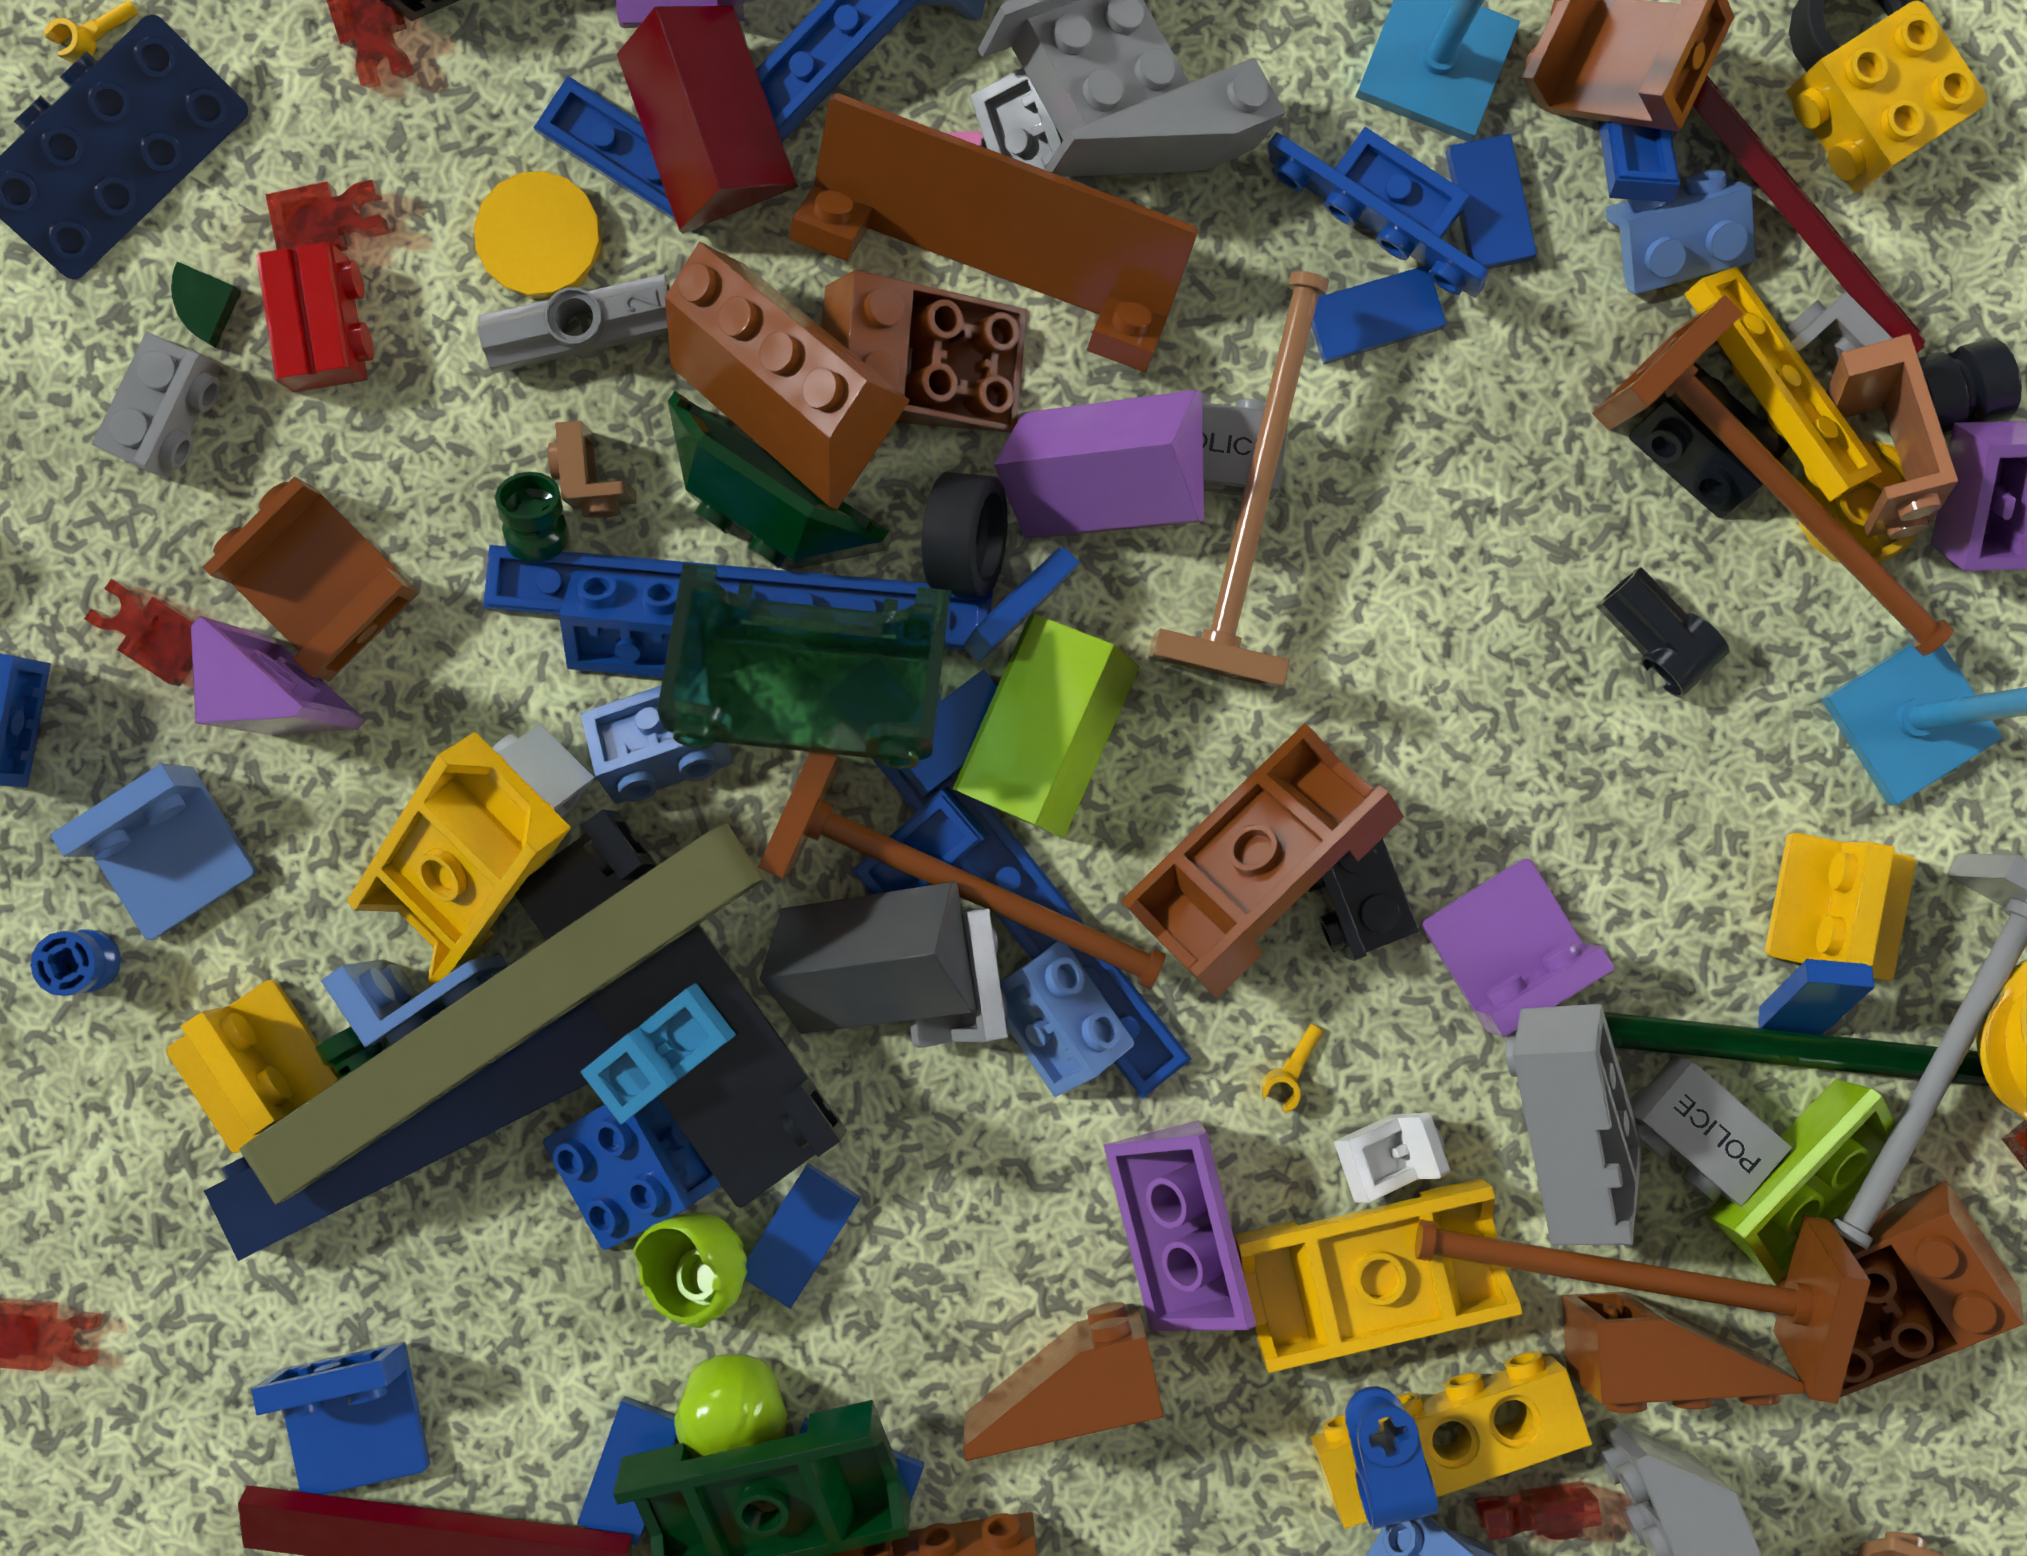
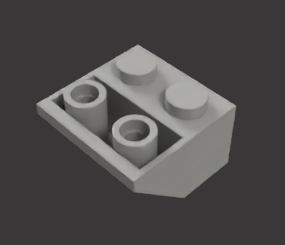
[1597,1419,1762,1556]

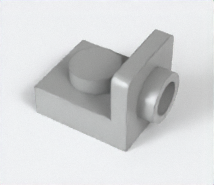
[1787,292,1893,367]

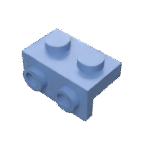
[1606,170,1756,295]

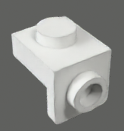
[1333,1113,1450,1203]

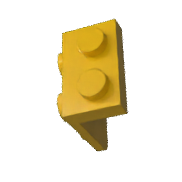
[1786,1,1987,194]

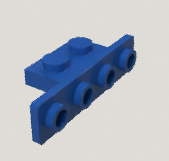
[1268,127,1489,298]

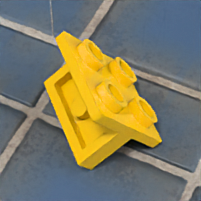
[1765,833,1916,981]
[166,979,340,1153]

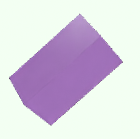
[994,390,1204,538]
[191,616,366,735]
[1103,1120,1256,1331]

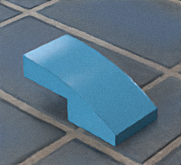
[581,983,736,1125]

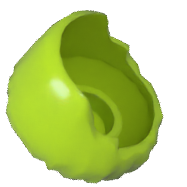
[633,1212,748,1328]
[674,1354,787,1459]

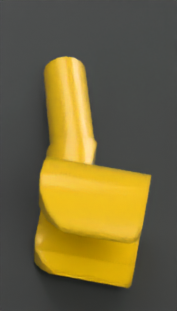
[44,0,139,63]
[1261,1024,1324,1113]

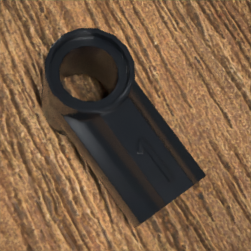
[1596,567,1730,698]

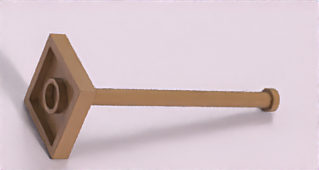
[1148,271,1329,687]

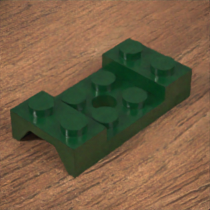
[613,1400,911,1556]

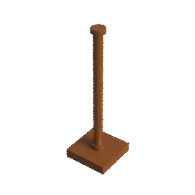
[1592,295,1954,656]
[758,746,1166,989]
[1415,1215,1871,1404]

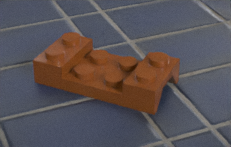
[1121,723,1404,999]

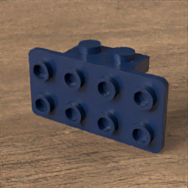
[0,14,248,279]

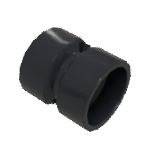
[1918,338,2022,436]

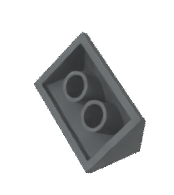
[759,881,978,1034]

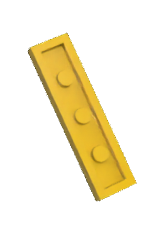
[1684,266,1882,502]

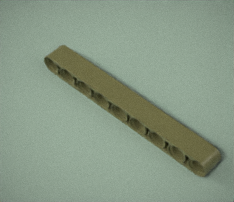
[239,823,764,1206]

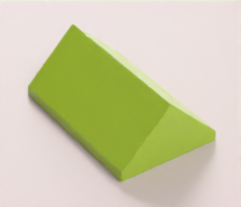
[953,613,1140,839]
[1704,1079,1896,1285]

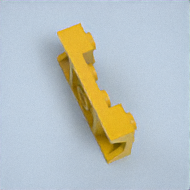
[346,732,571,986]
[1233,1178,1523,1373]

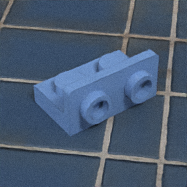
[580,672,734,804]
[1000,941,1134,1097]

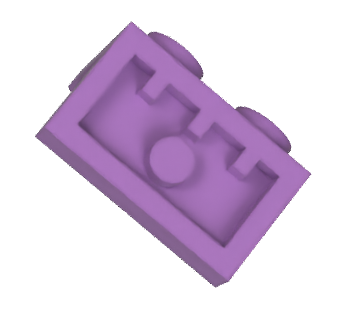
[1421,859,1615,1037]

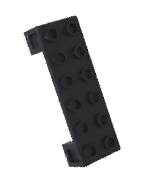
[515,809,847,1208]

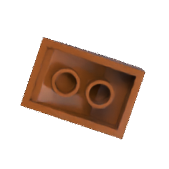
[963,1302,1164,1461]

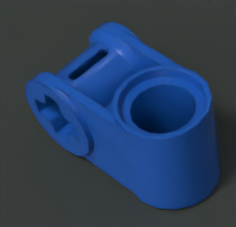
[1345,1386,1438,1530]

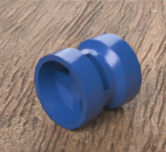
[30,929,121,996]

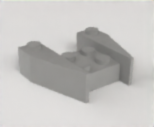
[978,0,1286,177]

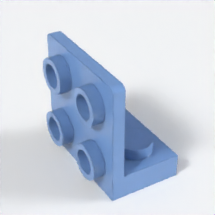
[50,763,258,940]
[320,955,508,1047]

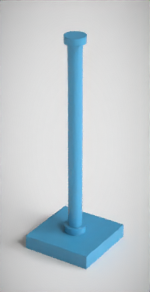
[1355,0,1520,142]
[1821,639,2027,806]

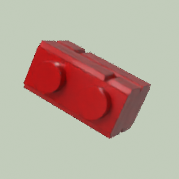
[256,242,374,392]

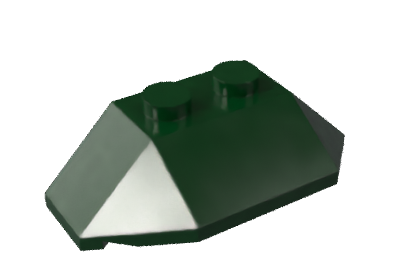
[668,391,893,569]

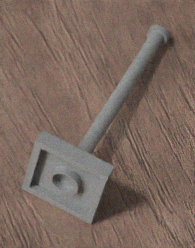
[1832,853,2027,1250]

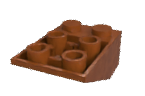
[822,270,1027,433]
[1775,1181,2024,1398]
[1561,1291,1804,1413]

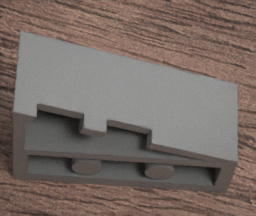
[1506,1004,1643,1245]

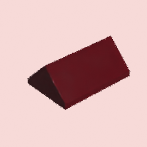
[617,6,799,234]

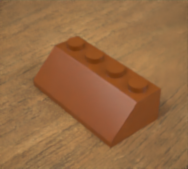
[665,241,910,509]

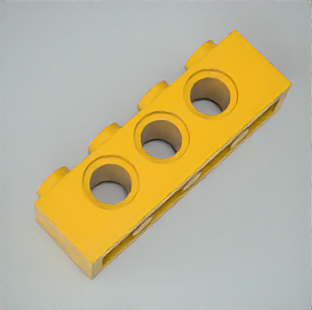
[1310,1351,1592,1529]

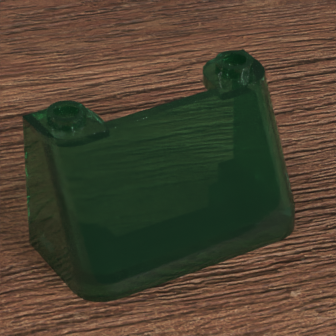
[657,563,951,769]

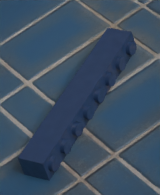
[204,999,618,1261]

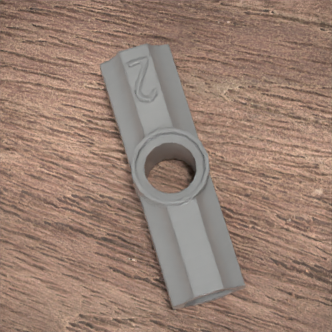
[477,274,670,373]

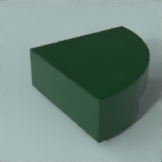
[171,261,242,348]

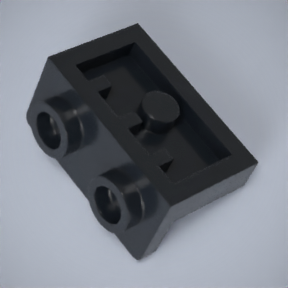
[1308,838,1420,961]

